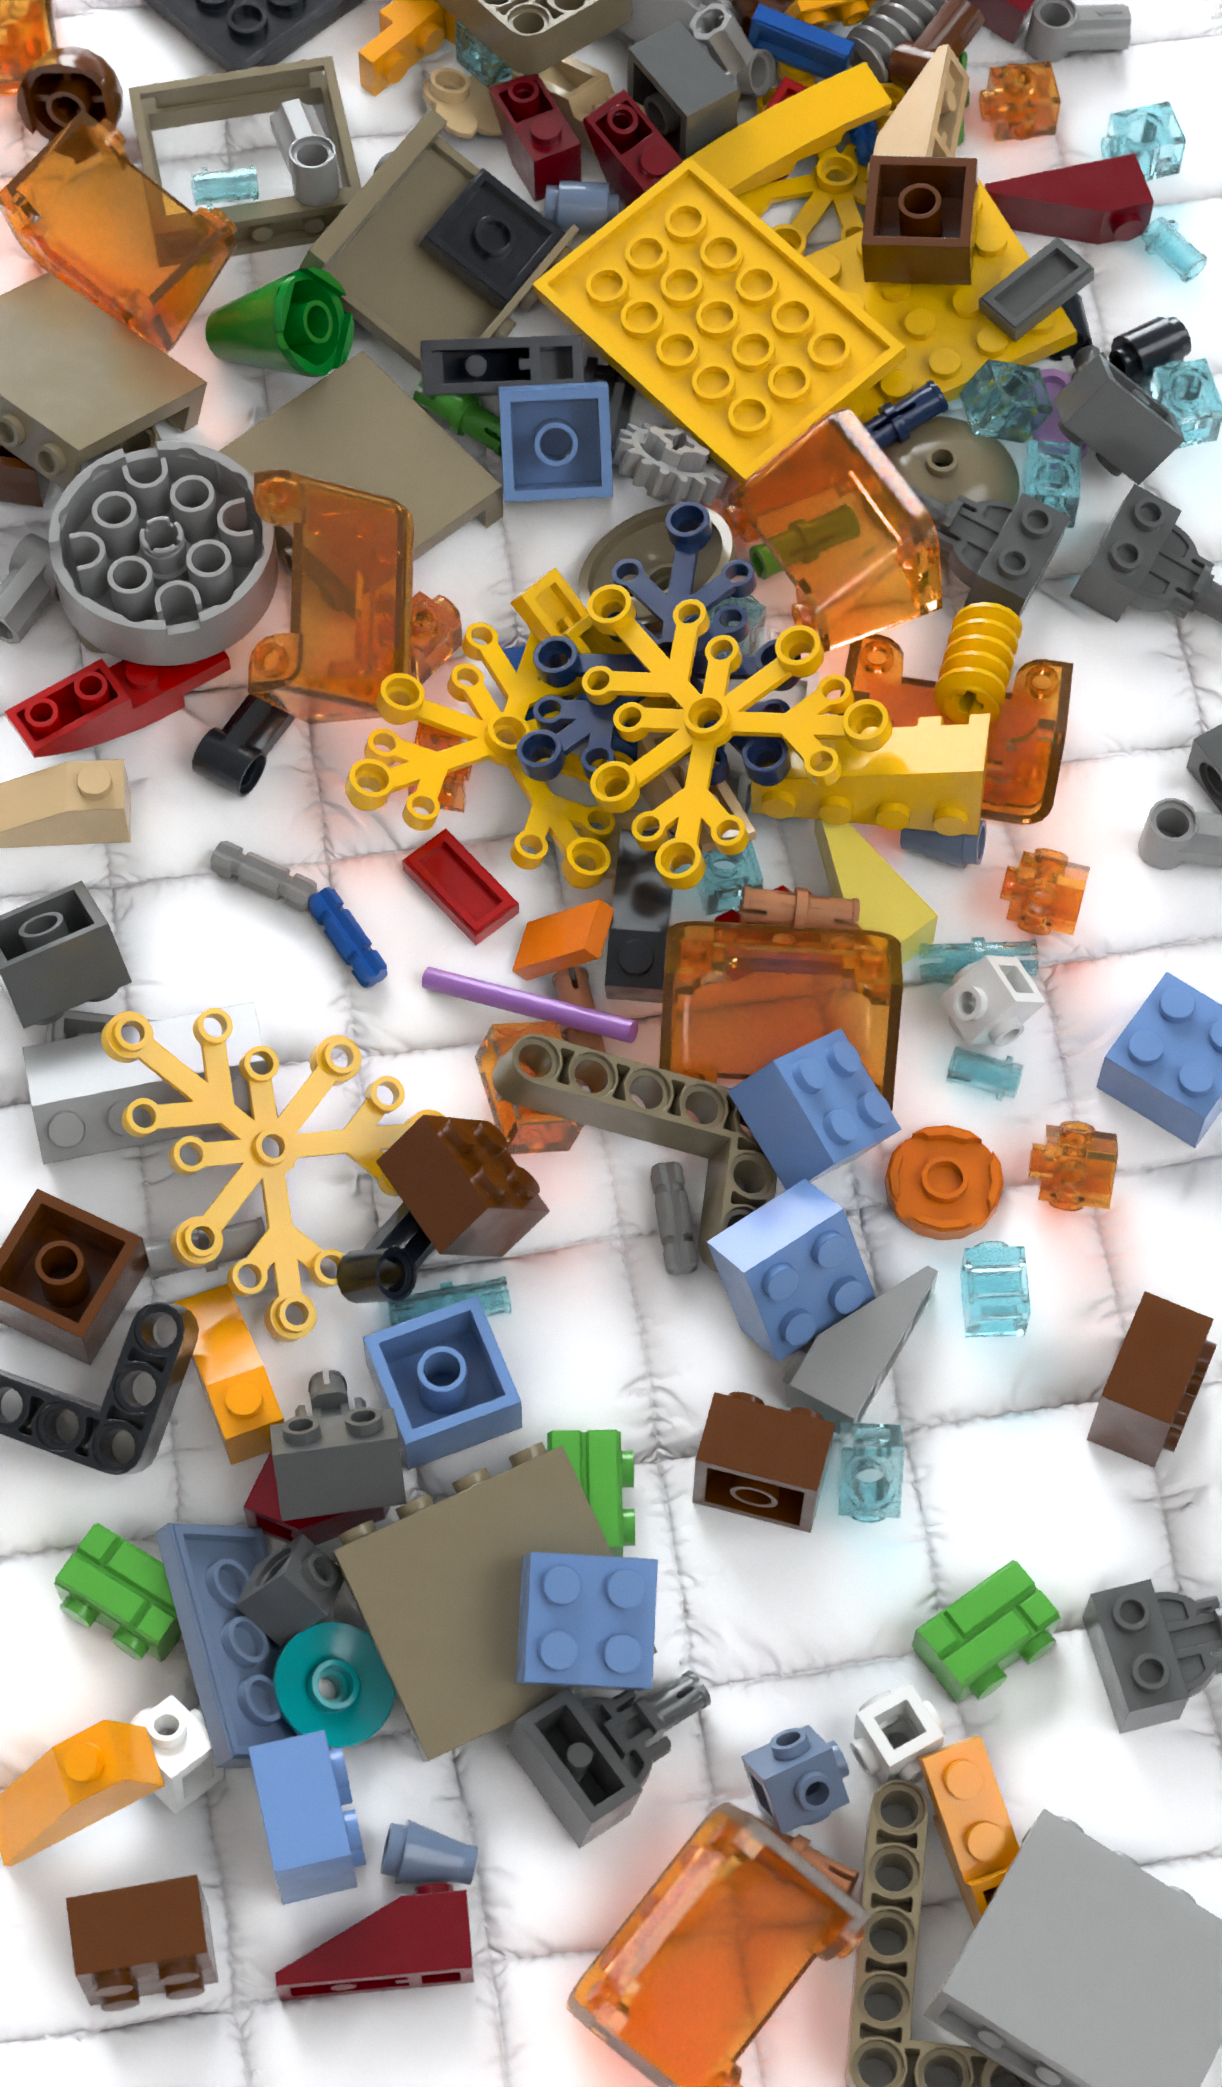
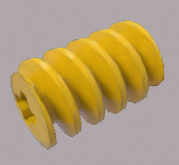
[933,602,1023,724]

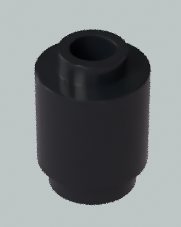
[1109,317,1192,385]

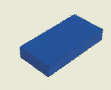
[748,4,854,80]

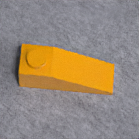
[172,1283,284,1465]
[0,1719,165,1867]

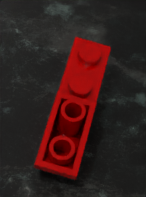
[4,651,231,758]

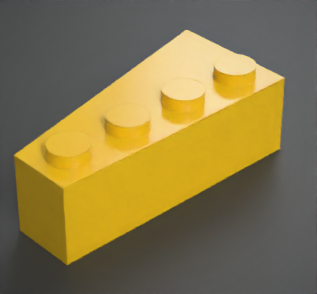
[751,714,990,836]

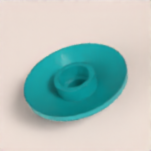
[273,1622,395,1748]

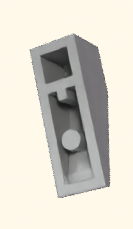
[783,1265,938,1440]

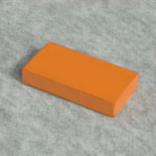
[512,899,614,981]

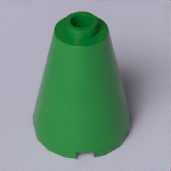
[205,267,354,377]

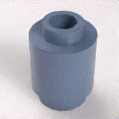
[545,180,620,235]

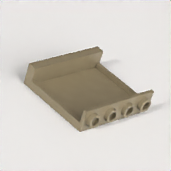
[299,108,579,373]
[0,272,207,490]
[218,351,503,625]
[330,1442,657,1762]

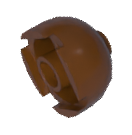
[17,46,123,155]

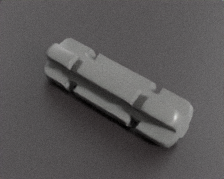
[210,841,318,912]
[650,1161,698,1276]

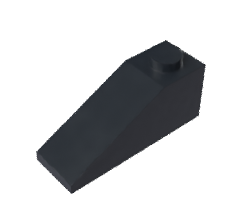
[420,335,584,396]
[605,829,675,1003]

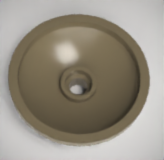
[858,416,1020,557]
[578,504,736,633]

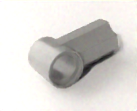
[1025,0,1132,63]
[688,3,775,96]
[270,98,340,206]
[0,533,60,644]
[1138,798,1222,870]

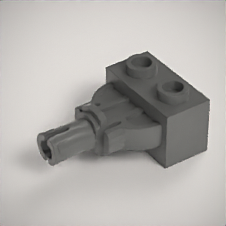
[1053,345,1185,485]
[888,482,1071,617]
[1070,483,1222,623]
[269,1370,406,1521]
[1082,1579,1222,1734]
[506,1670,711,1849]

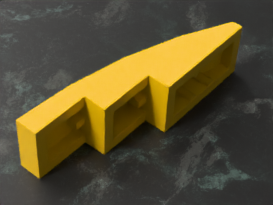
[684,62,893,197]
[510,568,681,726]

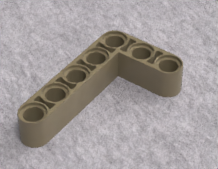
[435,0,632,74]
[492,1034,777,1273]
[844,1779,1034,2087]

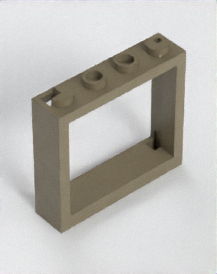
[128,56,362,268]

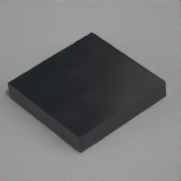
[419,168,565,312]

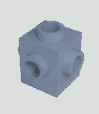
[741,1725,850,1835]

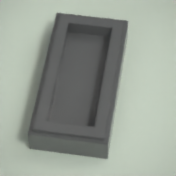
[978,237,1094,342]

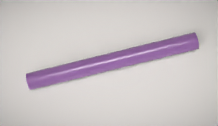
[422,967,639,1043]

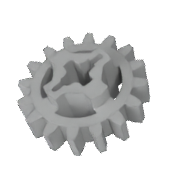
[612,422,729,505]

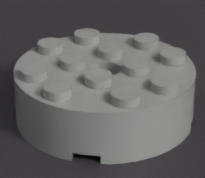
[48,441,279,666]

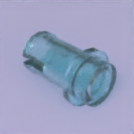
[191,165,259,210]
[1141,216,1208,282]
[946,1046,1024,1101]

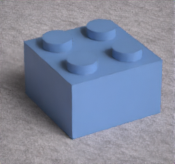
[499,382,613,502]
[1096,972,1222,1148]
[727,1028,902,1190]
[707,1179,876,1362]
[363,1295,522,1470]
[515,1552,658,1691]
[248,1730,366,1905]

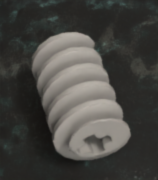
[845,0,946,84]

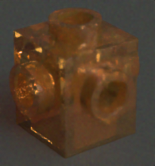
[979,61,1061,142]
[1000,848,1090,935]
[1028,1121,1118,1211]

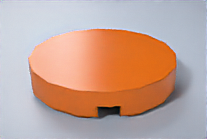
[884,1125,1004,1240]

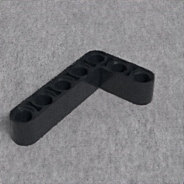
[0,1302,199,1475]

